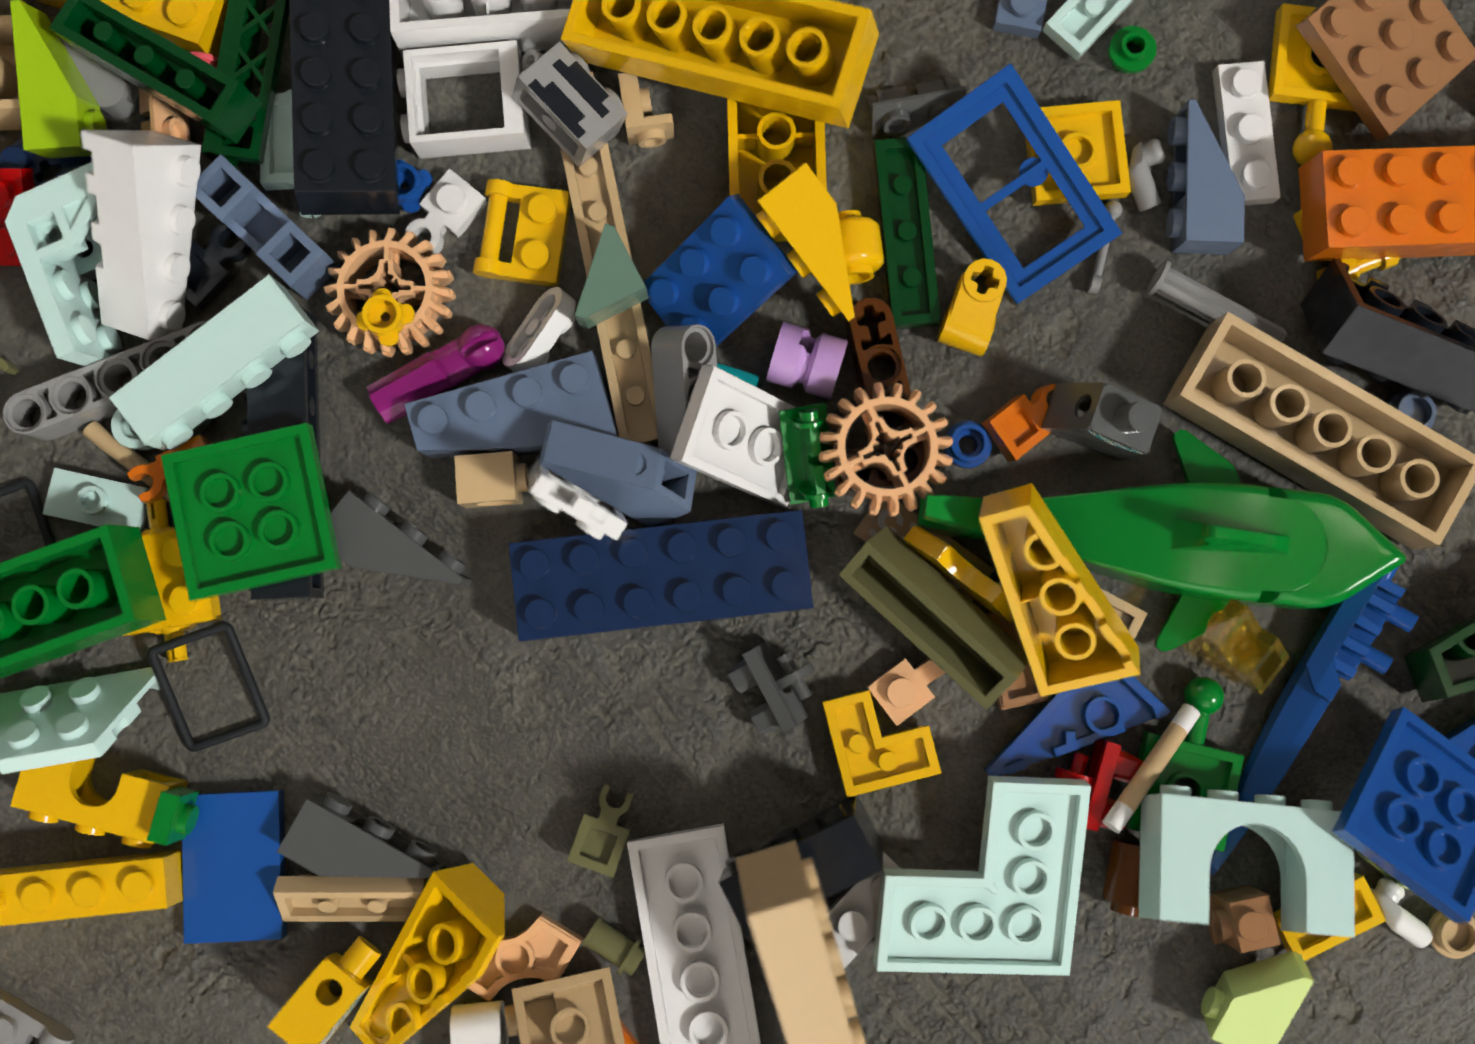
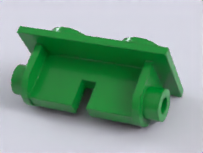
[778,402,836,508]

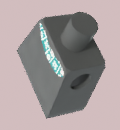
[1041,382,1162,460]

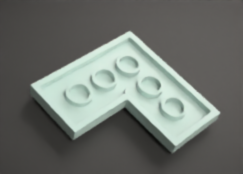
[873,776,1091,976]

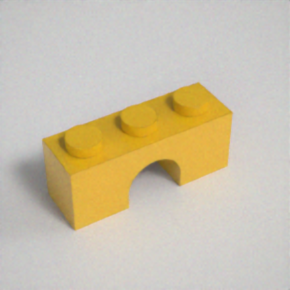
[10,758,188,849]

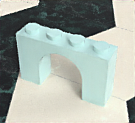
[1138,785,1355,938]

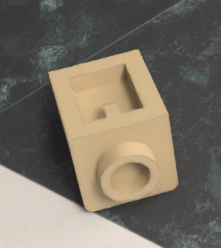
[618,73,675,148]

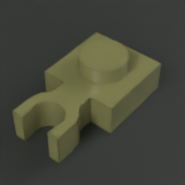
[567,784,634,878]

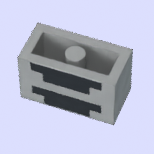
[512,41,628,167]

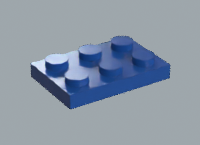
[644,194,798,347]

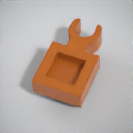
[981,384,1056,462]

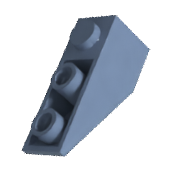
[1166,100,1245,255]
[539,420,697,527]

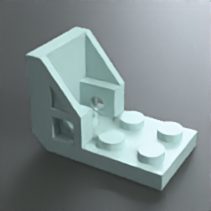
[5,162,122,366]

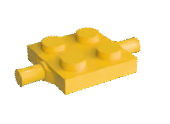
[122,499,222,663]

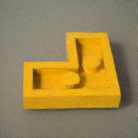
[821,690,942,798]

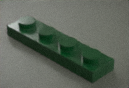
[873,137,941,329]

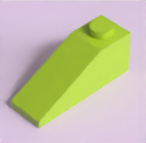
[10,0,107,159]

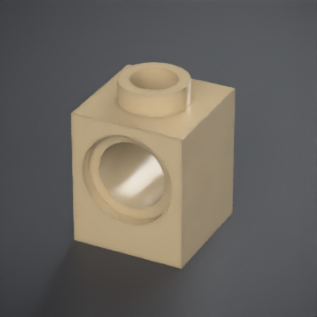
[454,451,529,508]

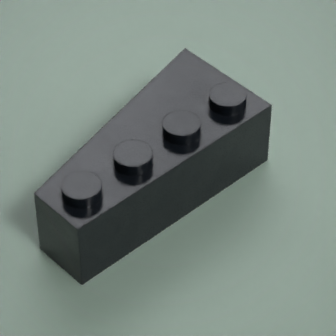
[1300,258,1475,414]

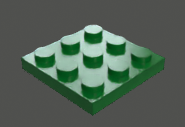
[161,423,342,601]

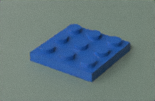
[1332,707,1475,923]

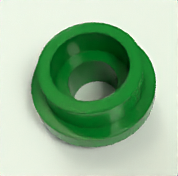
[1108,26,1157,74]

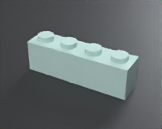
[109,275,319,451]

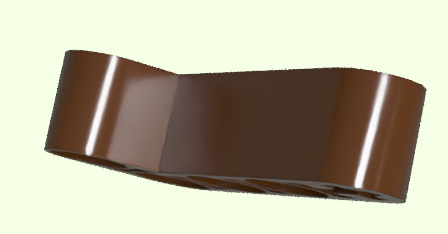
[834,298,924,496]

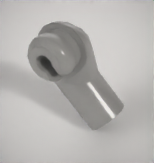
[1128,139,1166,212]

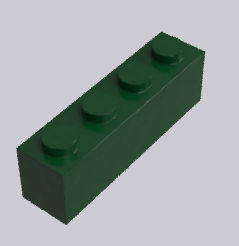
[49,0,262,144]

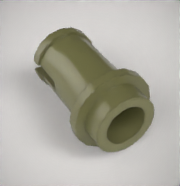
[582,918,645,976]

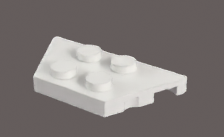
[528,453,628,541]

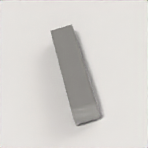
[2,321,208,441]

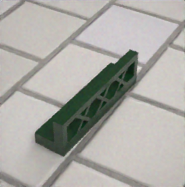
[202,0,290,169]

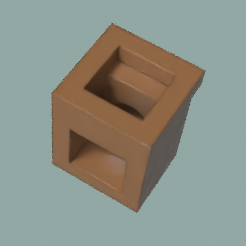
[1208,885,1280,953]

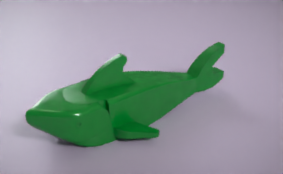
[916,429,1406,652]

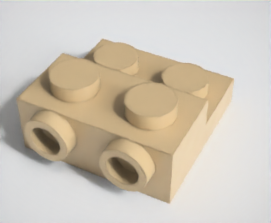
[504,967,625,1044]

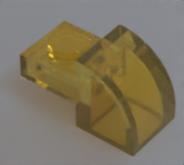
[1200,600,1290,695]

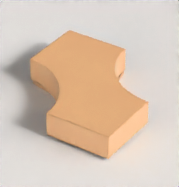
[467,913,584,1002]

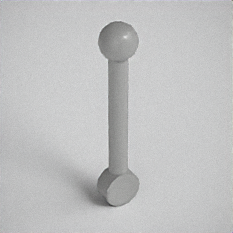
[1087,200,1122,295]

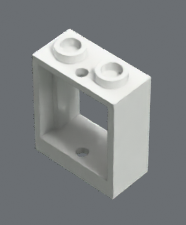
[397,40,531,159]

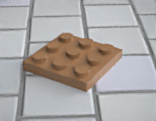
[1296,0,1475,141]

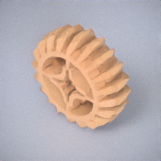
[324,227,456,357]
[818,382,953,517]

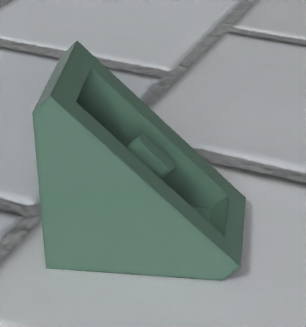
[574,223,649,329]

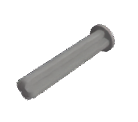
[1146,260,1287,343]

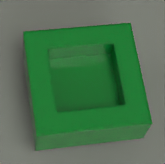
[147,786,199,846]

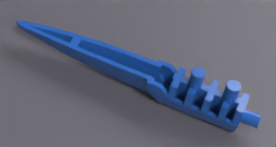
[1210,567,1419,875]

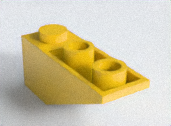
[756,163,855,321]

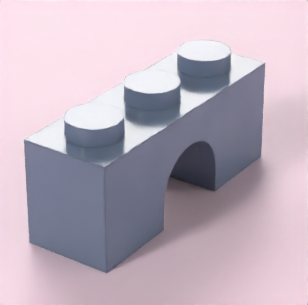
[196,154,340,300]

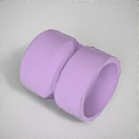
[766,321,848,400]

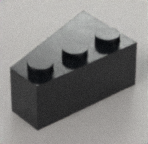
[718,795,883,937]

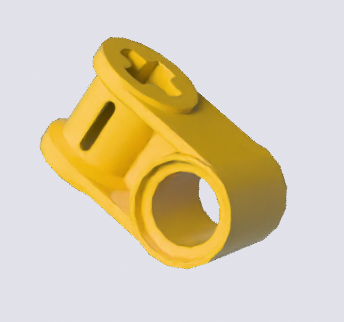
[937,258,1007,357]

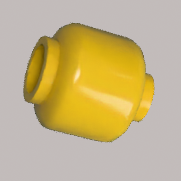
[838,210,884,285]

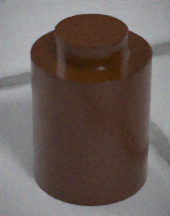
[1101,838,1140,917]

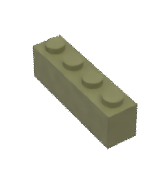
[839,525,1029,710]

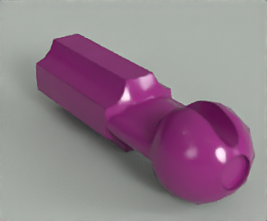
[366,324,505,425]

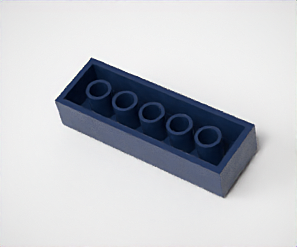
[509,510,814,642]

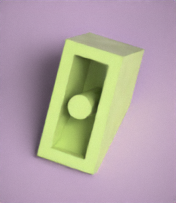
[1201,951,1314,1044]

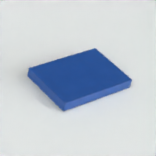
[182,789,287,944]

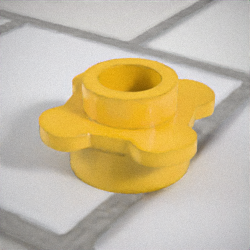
[356,288,415,346]

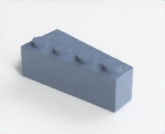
[404,351,619,458]

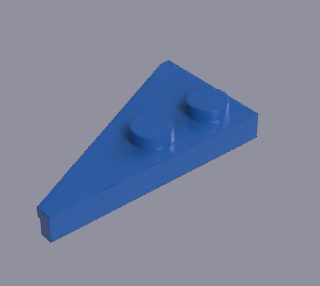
[983,676,1170,776]

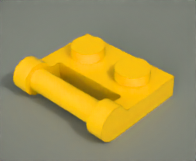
[473,179,571,287]

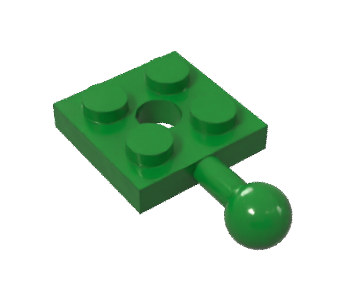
[1125,677,1244,852]

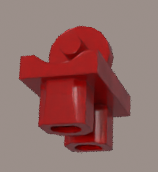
[1054,739,1142,832]

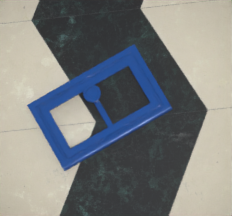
[905,63,1123,305]

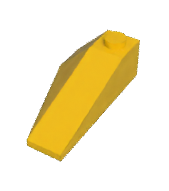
[350,863,505,1044]

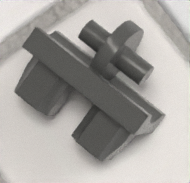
[728,641,815,734]

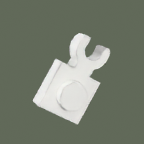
[404,168,488,254]

